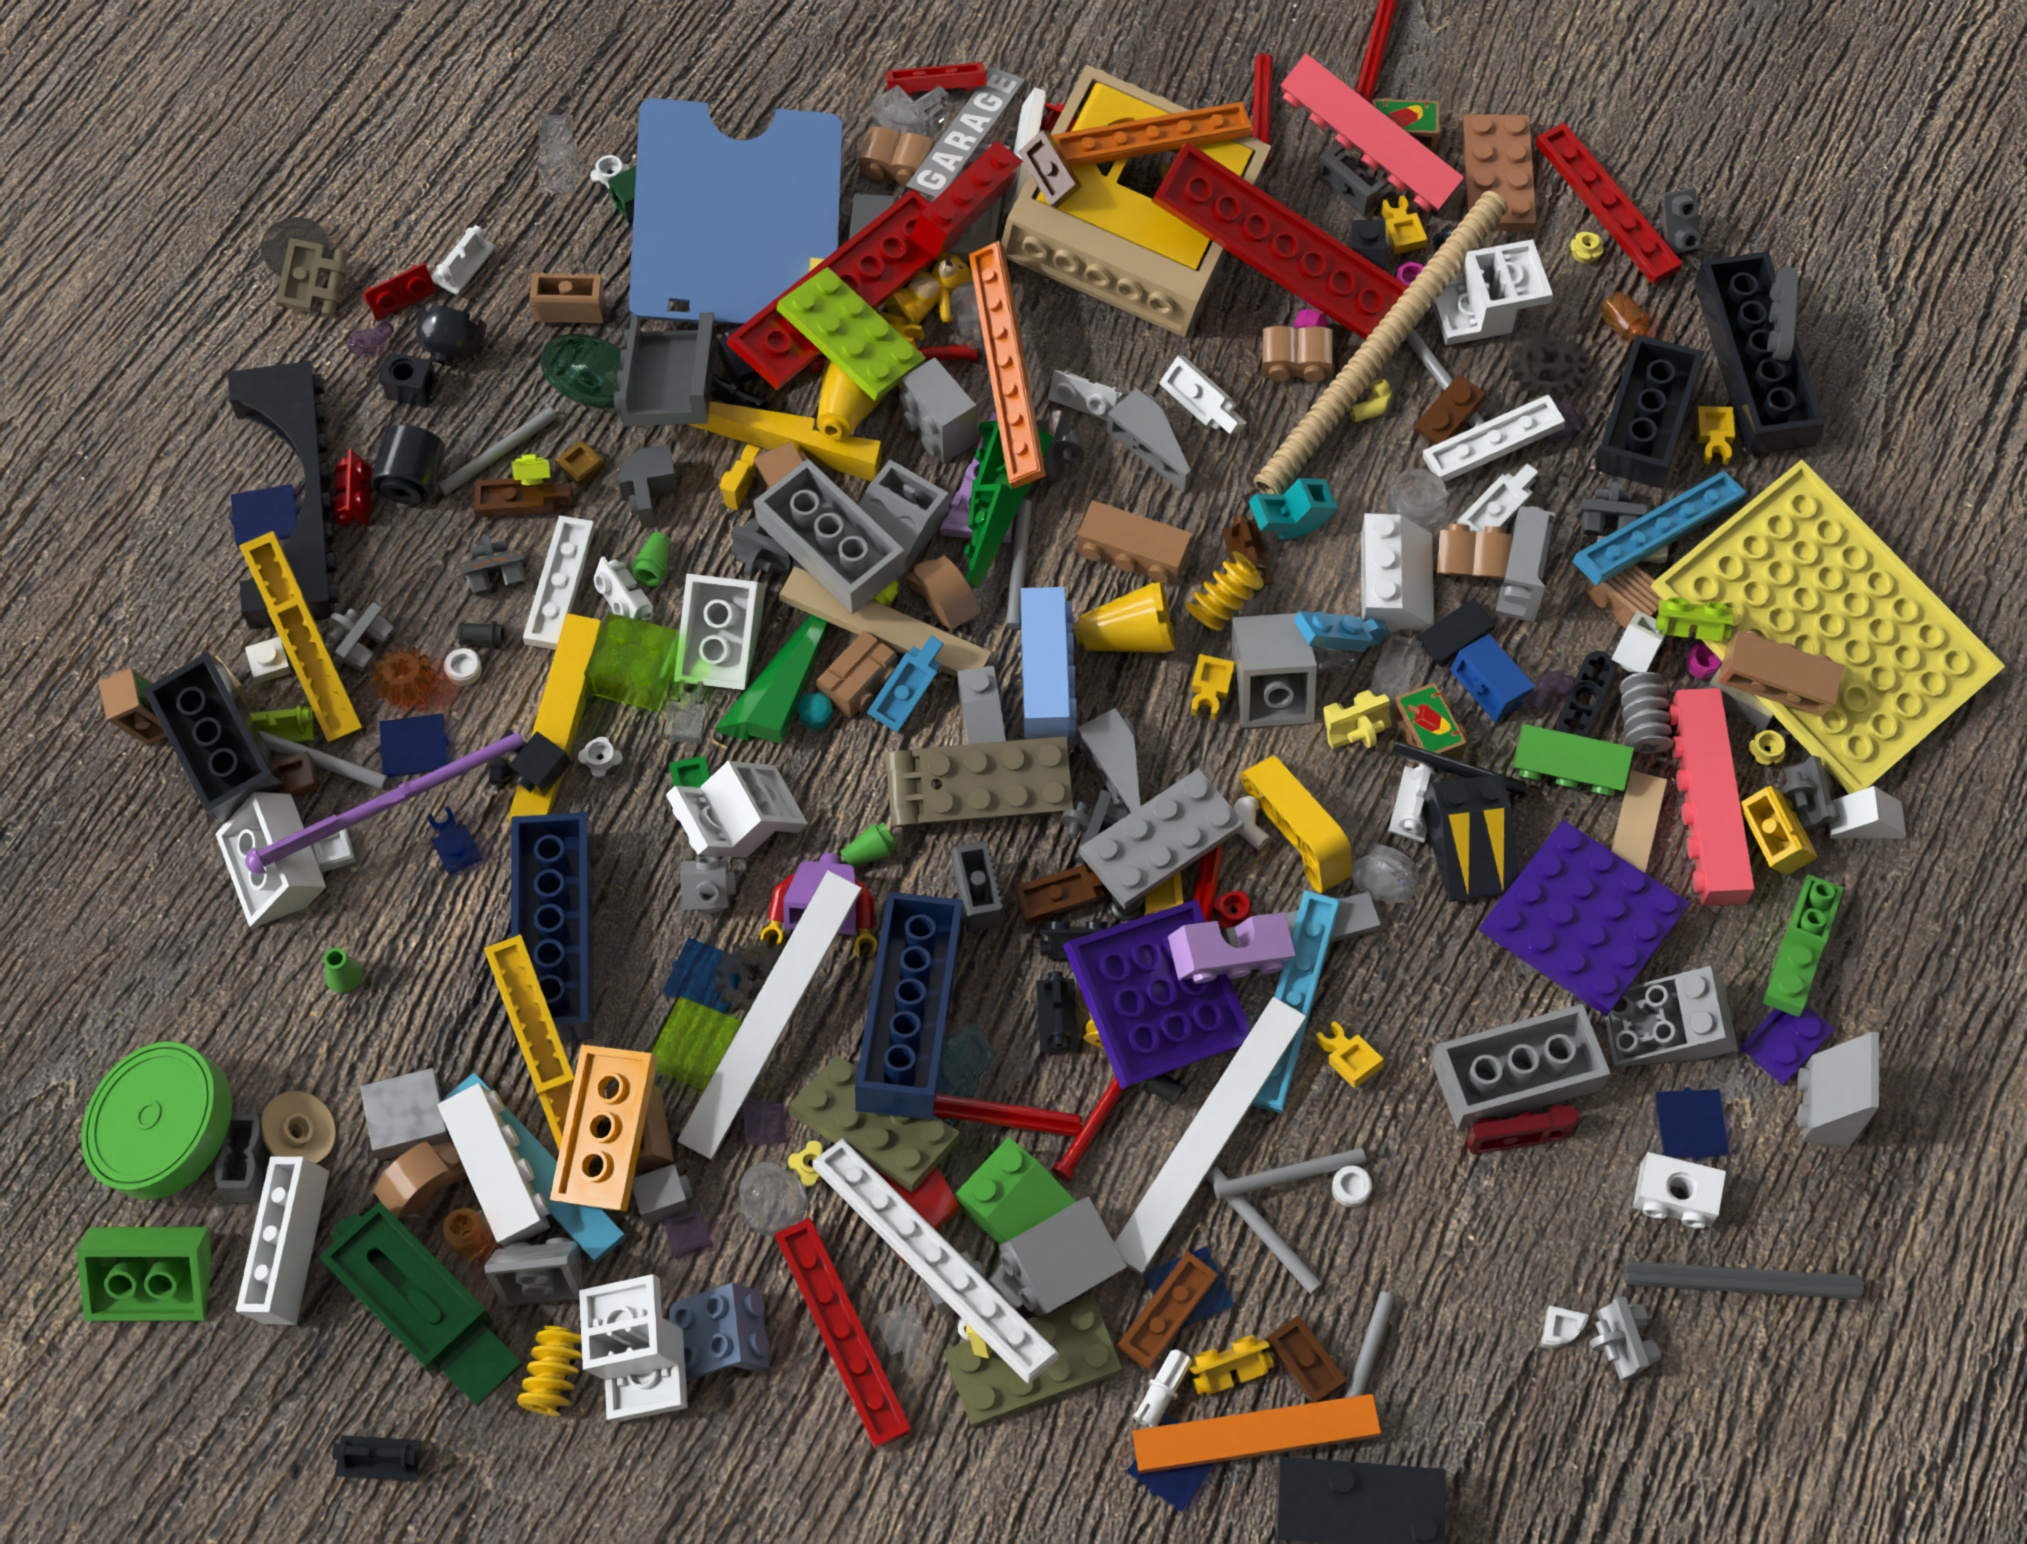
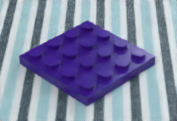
[1479,820,1690,1017]
[1063,899,1251,1089]

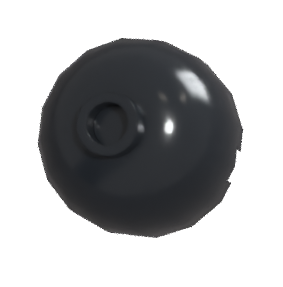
[415,305,487,366]

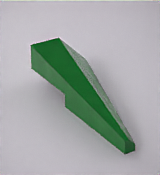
[963,421,1053,588]
[715,614,831,744]

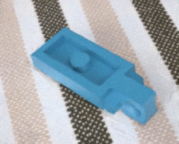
[1294,611,1390,652]
[867,635,944,733]

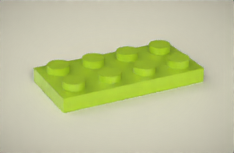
[776,267,926,401]

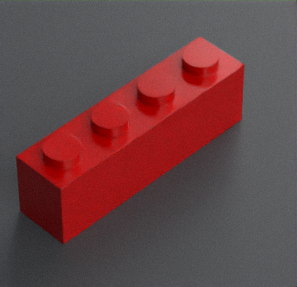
[910,141,1023,259]

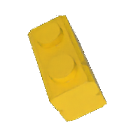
[1740,786,1818,875]

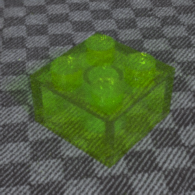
[584,612,679,712]

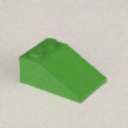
[956,1136,1076,1245]

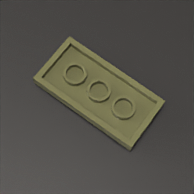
[788,1055,960,1193]
[944,1296,1122,1429]

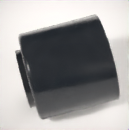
[371,425,445,505]

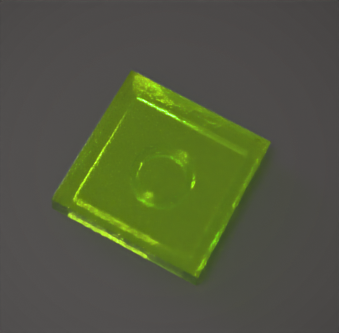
[652,996,743,1090]

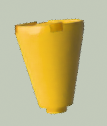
[817,358,889,440]
[1074,582,1176,653]

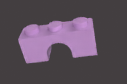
[1168,912,1296,984]

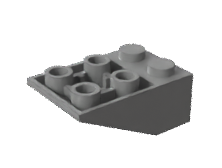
[858,460,949,581]
[1604,966,1738,1067]

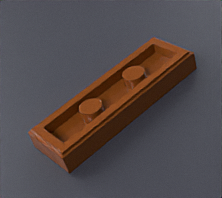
[1116,1250,1219,1371]

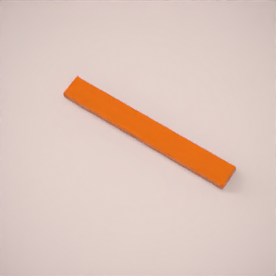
[969,241,1046,489]

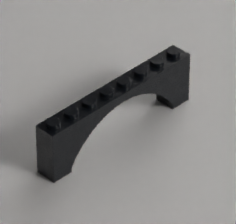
[228,361,340,629]

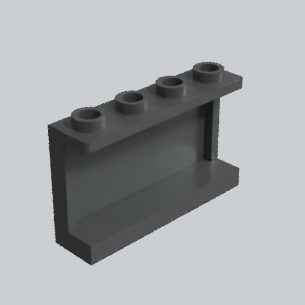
[614,312,718,426]

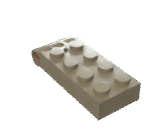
[885,736,1073,827]

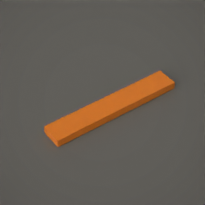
[1052,101,1253,168]
[1132,1394,1381,1474]

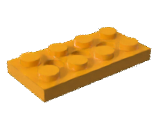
[550,1045,658,1212]

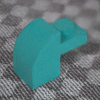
[1249,478,1338,540]

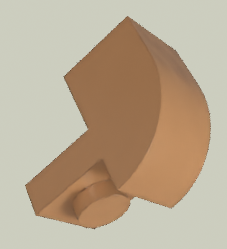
[905,555,981,630]
[373,1140,468,1219]

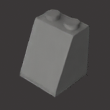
[1231,613,1317,728]

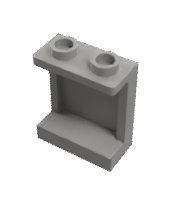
[999,1196,1127,1316]

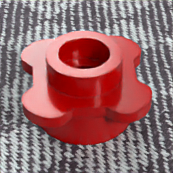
[1213,891,1255,930]

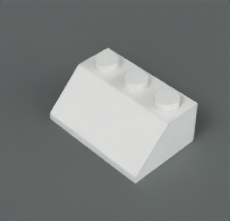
[1361,513,1434,630]
[216,792,326,927]

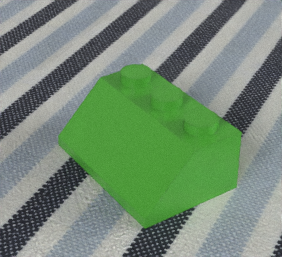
[76,1227,212,1321]

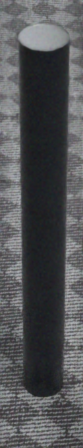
[1387,739,1526,795]

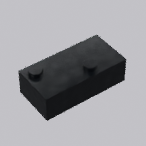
[1595,334,1704,489]
[143,652,287,823]
[1274,1456,1446,1544]

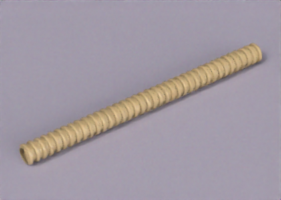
[1254,191,1508,495]

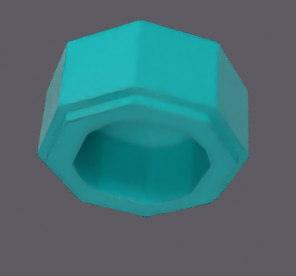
[797,692,833,730]

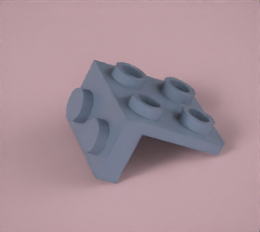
[669,1283,770,1381]

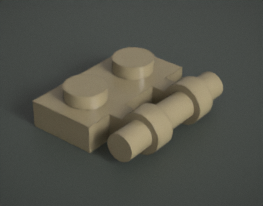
[276,238,349,318]

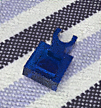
[427,806,483,876]

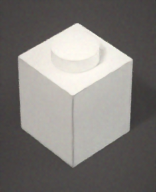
[1612,610,1666,673]

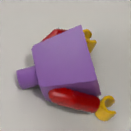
[760,853,878,958]

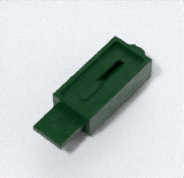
[319,1201,523,1408]

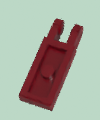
[1467,1104,1579,1155]

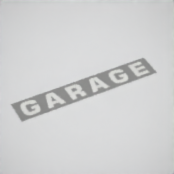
[906,68,1025,197]

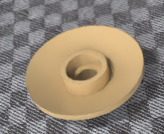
[261,1091,336,1163]

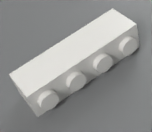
[437,1083,551,1248]
[236,1157,329,1325]

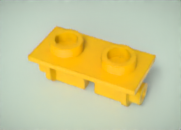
[1188,1335,1274,1396]

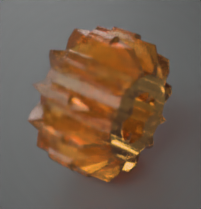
[372,645,436,709]

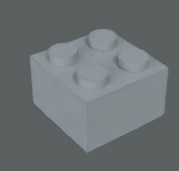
[900,357,977,464]

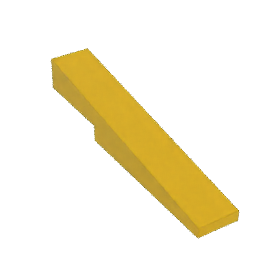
[687,401,882,481]
[239,531,363,743]
[508,613,605,824]
[484,935,601,1162]

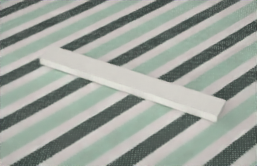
[677,870,862,1160]
[1114,997,1306,1276]
[813,1138,1059,1384]

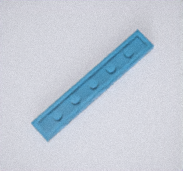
[1572,470,1748,586]

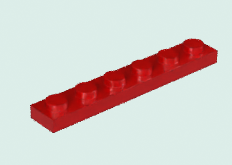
[1535,122,1683,285]
[774,1218,912,1450]

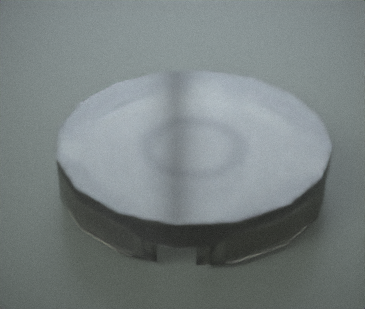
[260,217,330,277]

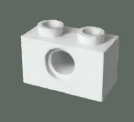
[1633,1152,1726,1228]

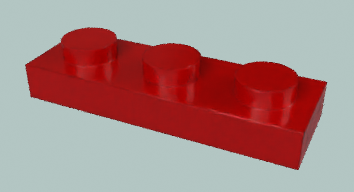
[886,62,987,97]

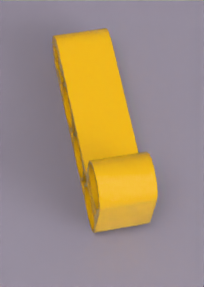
[1240,755,1354,894]

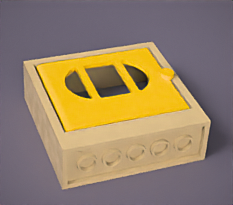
[1001,65,1272,338]

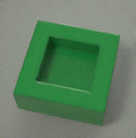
[669,756,710,788]

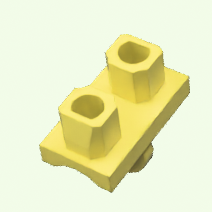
[1323,690,1392,749]

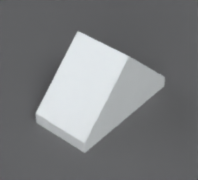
[1828,786,1906,839]

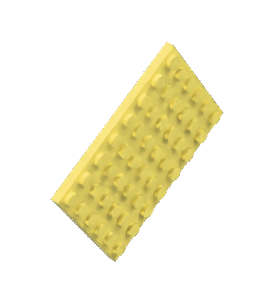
[1650,459,2005,794]

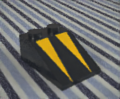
[1421,774,1519,902]

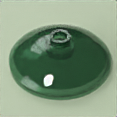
[540,334,622,409]

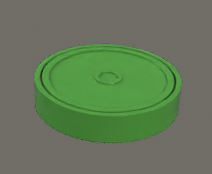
[81,1041,232,1200]

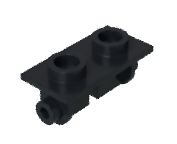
[1040,921,1108,959]
[1036,971,1078,1053]
[332,1435,422,1482]

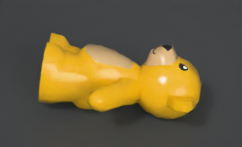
[885,252,975,325]

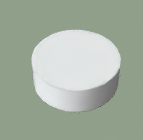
[444,648,482,686]
[1332,1166,1372,1207]

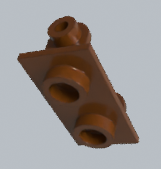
[1222,515,1274,586]

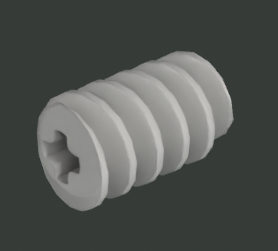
[1619,672,1673,754]

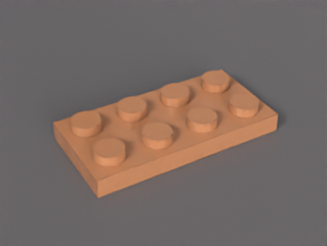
[1462,114,1536,231]

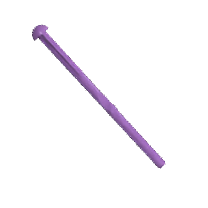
[245,732,524,875]

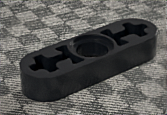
[1555,651,1616,737]

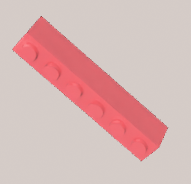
[1280,53,1464,214]
[1666,688,1754,906]

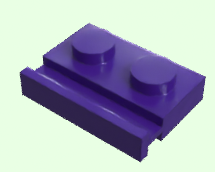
[1740,1005,1834,1086]

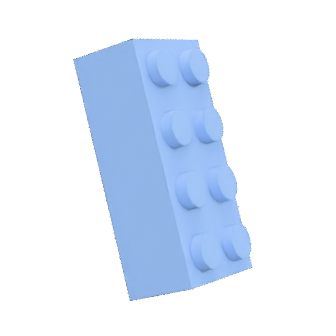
[1021,587,1077,750]

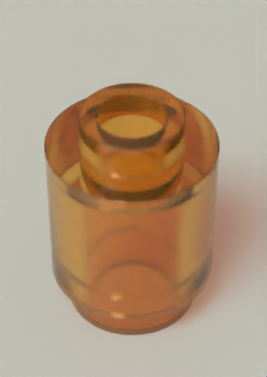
[1600,291,1650,342]
[443,1208,489,1258]

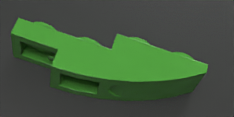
[1762,874,1844,1017]

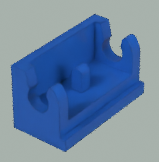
[1450,634,1535,723]

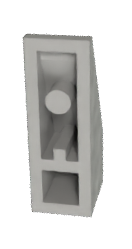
[1107,388,1191,493]
[957,666,1006,744]
[1077,708,1141,817]

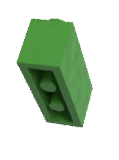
[1512,724,1634,796]

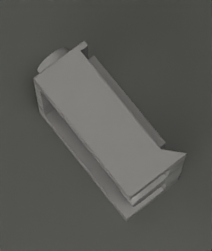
[1495,506,1555,622]

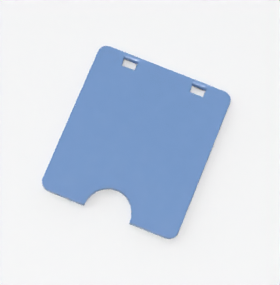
[629,98,842,326]

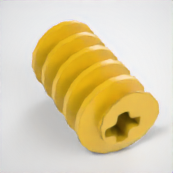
[1185,551,1264,631]
[517,1326,582,1417]

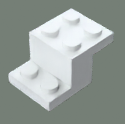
[1432,239,1553,345]
[666,761,808,858]
[579,1274,688,1423]

